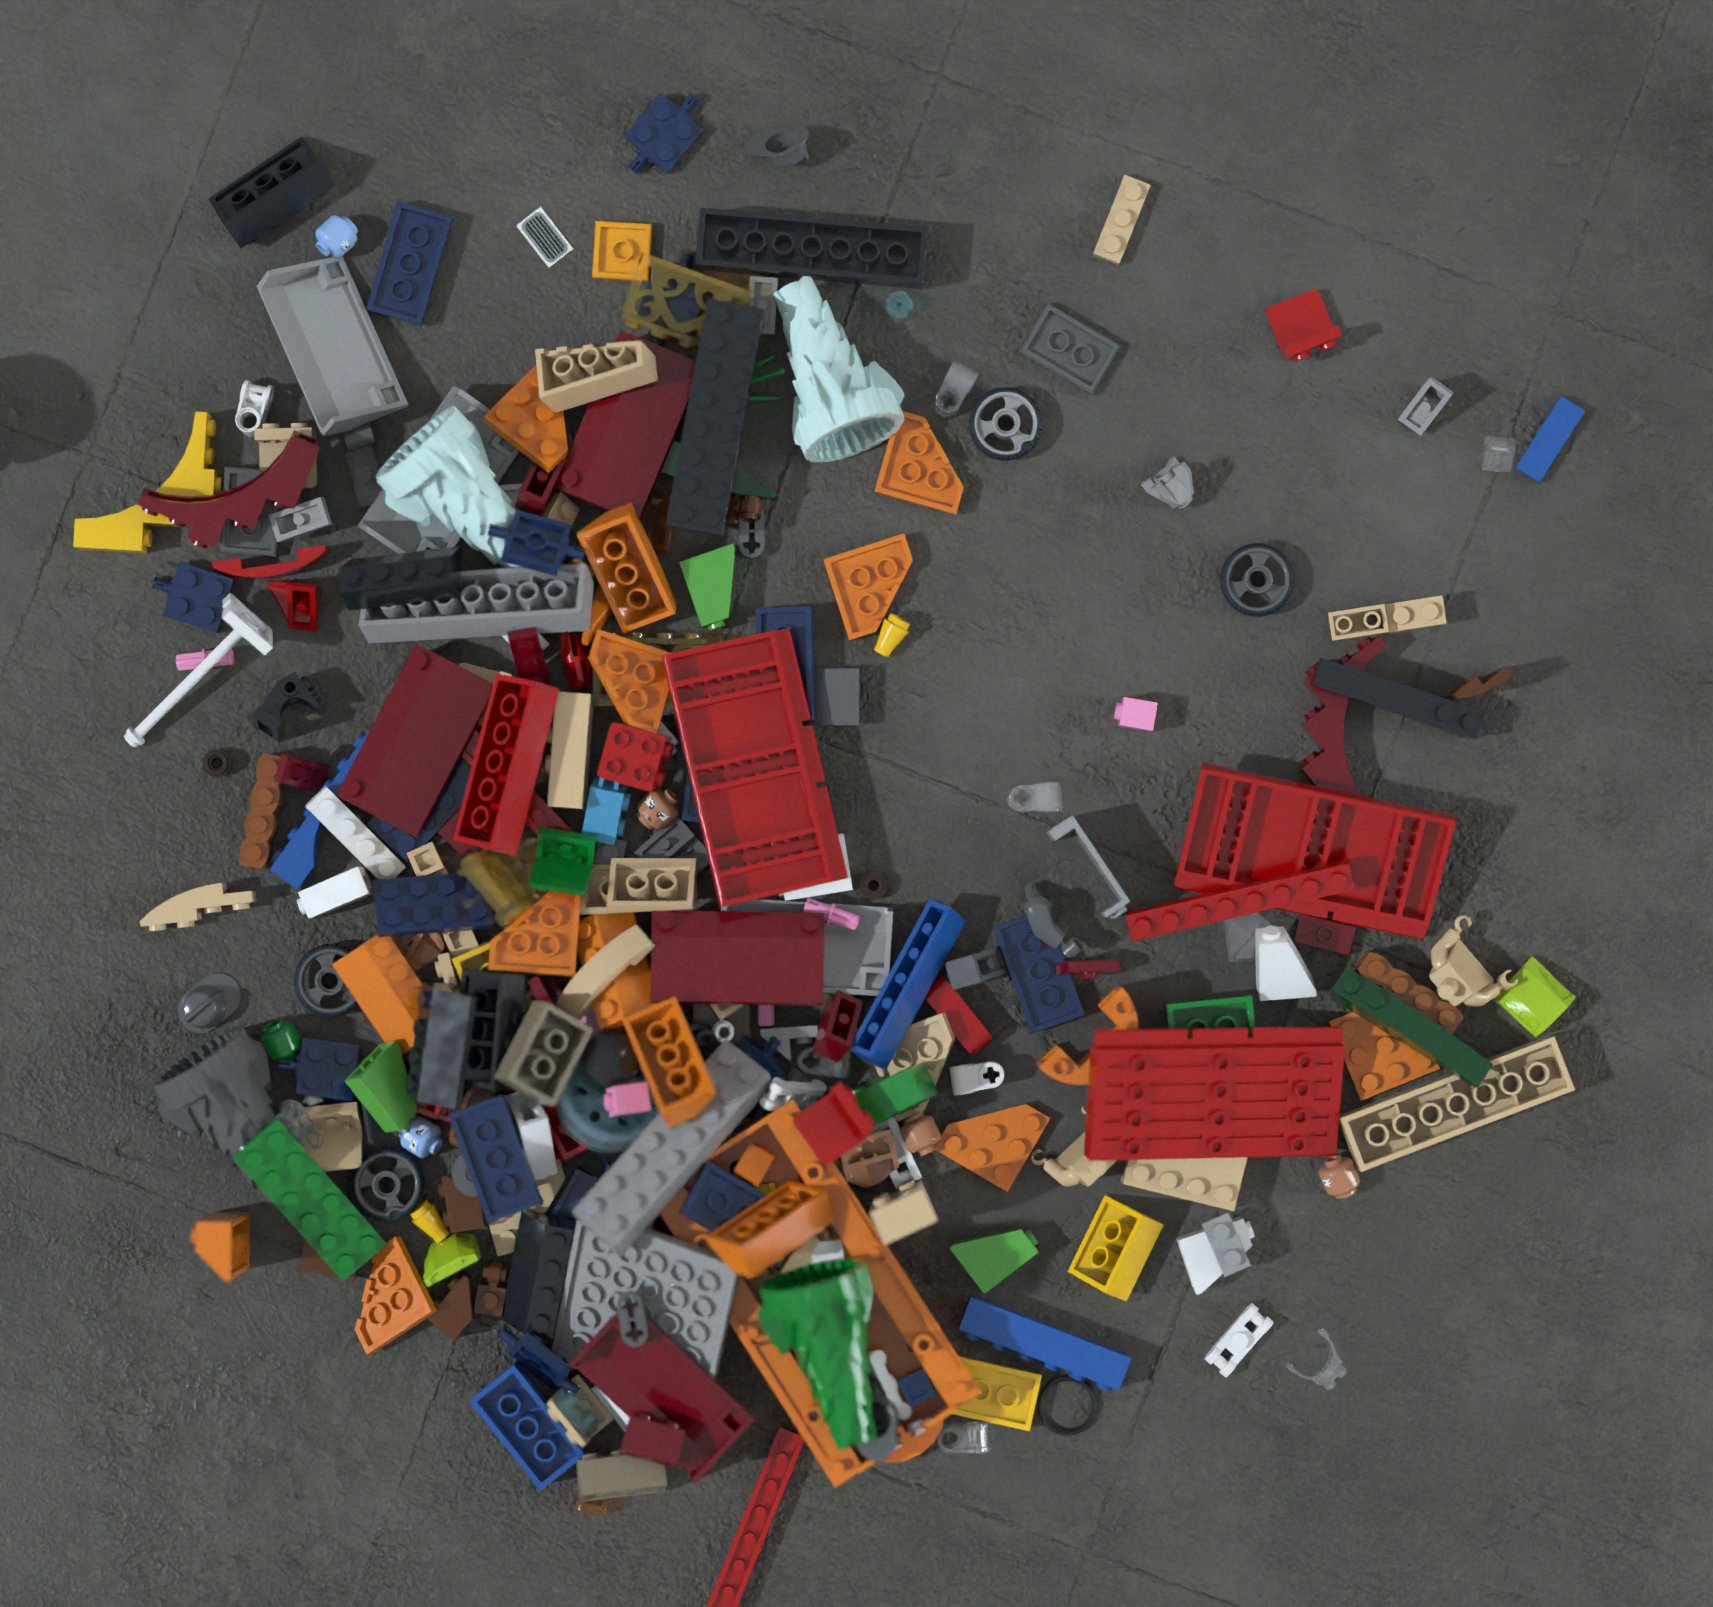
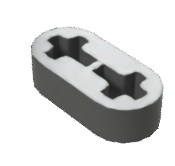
[739,510,765,559]
[617,1291,648,1347]

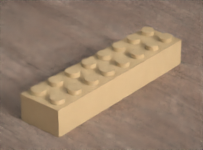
[1339,1035,1575,1172]

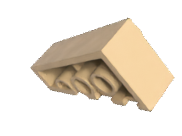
[535,340,658,413]
[1121,1157,1247,1211]

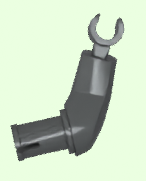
[1024,882,1082,958]

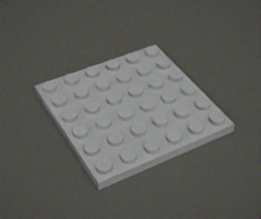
[552,1221,739,1382]

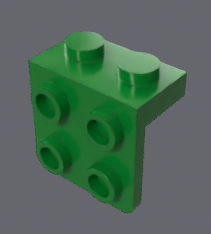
[529,827,597,895]

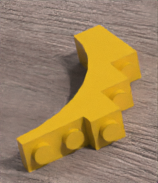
[73,412,224,553]

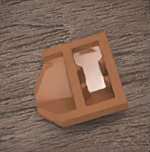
[390,933,445,972]
[839,1129,899,1188]

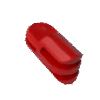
[557,631,592,690]

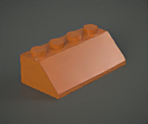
[577,502,677,633]
[577,912,658,1032]
[332,933,422,1055]
[622,996,716,1129]
[705,1181,836,1278]
[191,1211,250,1281]

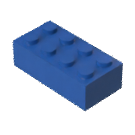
[469,1361,588,1491]

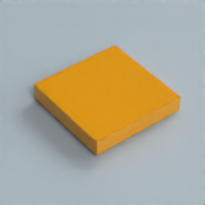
[592,221,652,282]

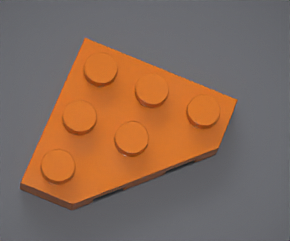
[483,365,568,473]
[874,411,964,515]
[823,533,913,641]
[588,629,670,734]
[488,891,581,977]
[1328,1012,1440,1101]
[935,1103,1050,1192]
[354,1236,437,1355]

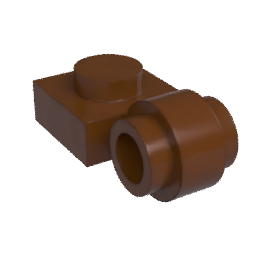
[726,493,762,524]
[474,1260,508,1317]

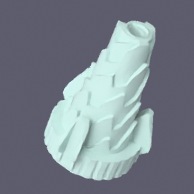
[773,276,904,462]
[376,406,520,569]

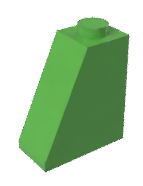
[679,544,736,631]
[344,1041,418,1133]
[949,1227,1039,1294]

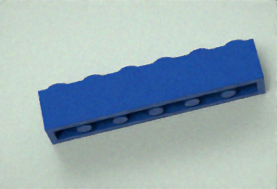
[850,899,966,1070]
[958,1294,1131,1392]

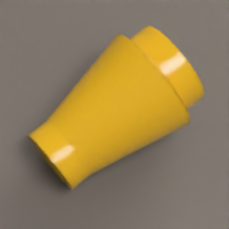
[874,613,910,657]
[410,1200,450,1243]

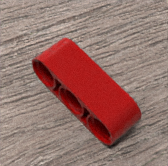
[925,975,994,1056]

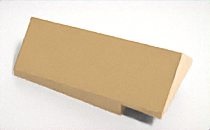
[580,858,697,915]

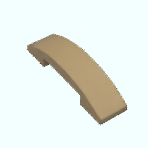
[406,842,479,957]
[556,925,655,1020]

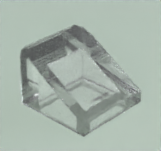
[1482,436,1516,473]

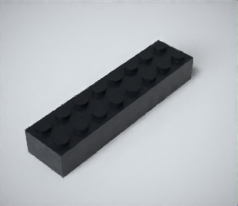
[696,208,928,289]
[666,298,765,537]

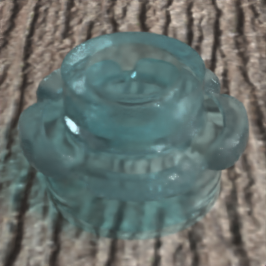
[886,291,913,319]

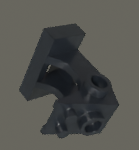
[252,672,321,742]

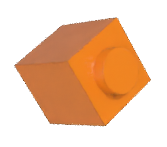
[732,1143,775,1189]

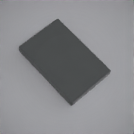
[1019,303,1121,395]
[220,466,281,557]

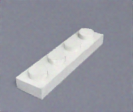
[305,786,406,879]

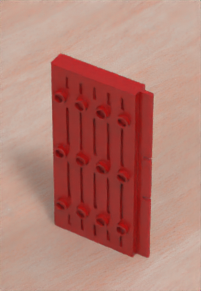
[661,628,848,908]
[1173,762,1456,940]
[1084,1027,1345,1161]

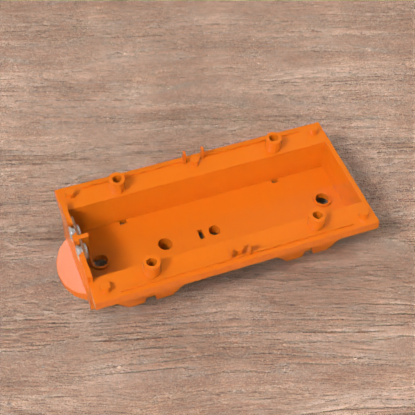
[660,1099,981,1487]

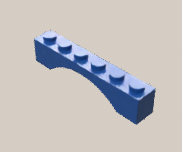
[269,730,370,890]

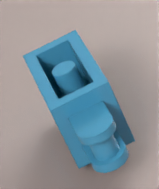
[582,776,631,845]

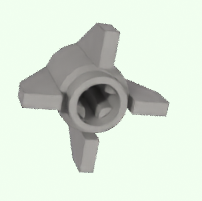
[1141,456,1194,509]

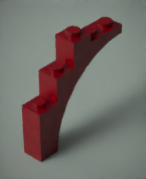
[137,430,321,548]
[1299,636,1386,796]

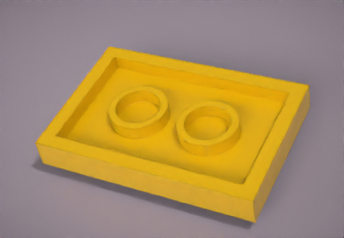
[952,1356,1042,1431]

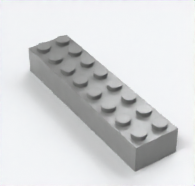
[359,563,594,643]
[572,1039,772,1257]

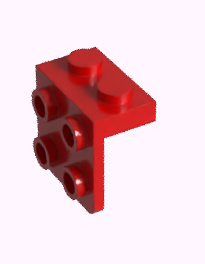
[1266,289,1342,362]
[597,722,674,792]
[793,1082,874,1165]

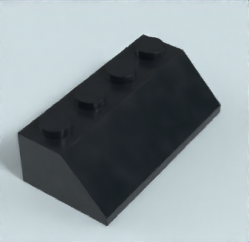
[208,136,335,248]
[339,546,462,611]
[461,969,527,1090]
[405,982,477,1110]
[501,1210,577,1339]

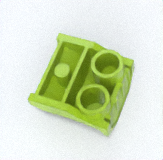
[1494,956,1576,1037]
[423,1232,481,1287]

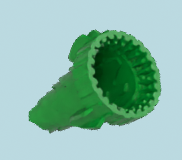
[757,1258,877,1450]

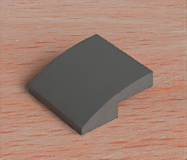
[802,668,859,726]
[634,815,710,878]

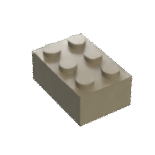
[494,1001,593,1107]
[576,1451,667,1502]

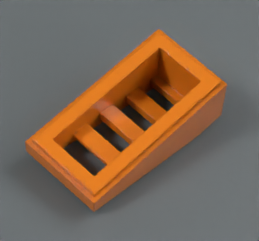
[581,585,613,646]

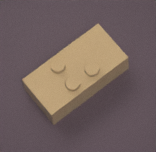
[545,692,594,810]
[869,1180,938,1245]

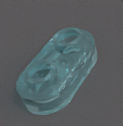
[553,1389,599,1437]

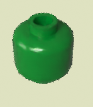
[260,1019,302,1061]

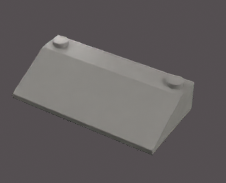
[257,256,408,437]
[358,386,519,554]
[721,899,893,996]

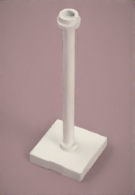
[124,593,273,748]

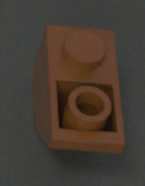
[438,1174,487,1233]
[428,1272,475,1341]

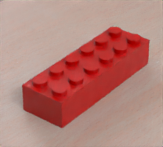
[453,673,559,856]

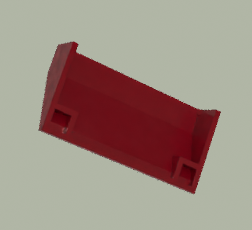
[554,331,696,521]
[336,644,493,838]
[650,910,824,1006]
[568,1300,755,1484]

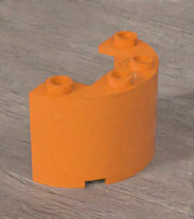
[1036,985,1138,1085]

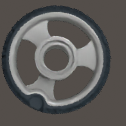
[969,387,1042,461]

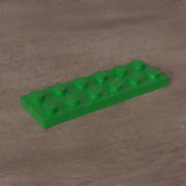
[232,1117,387,1282]

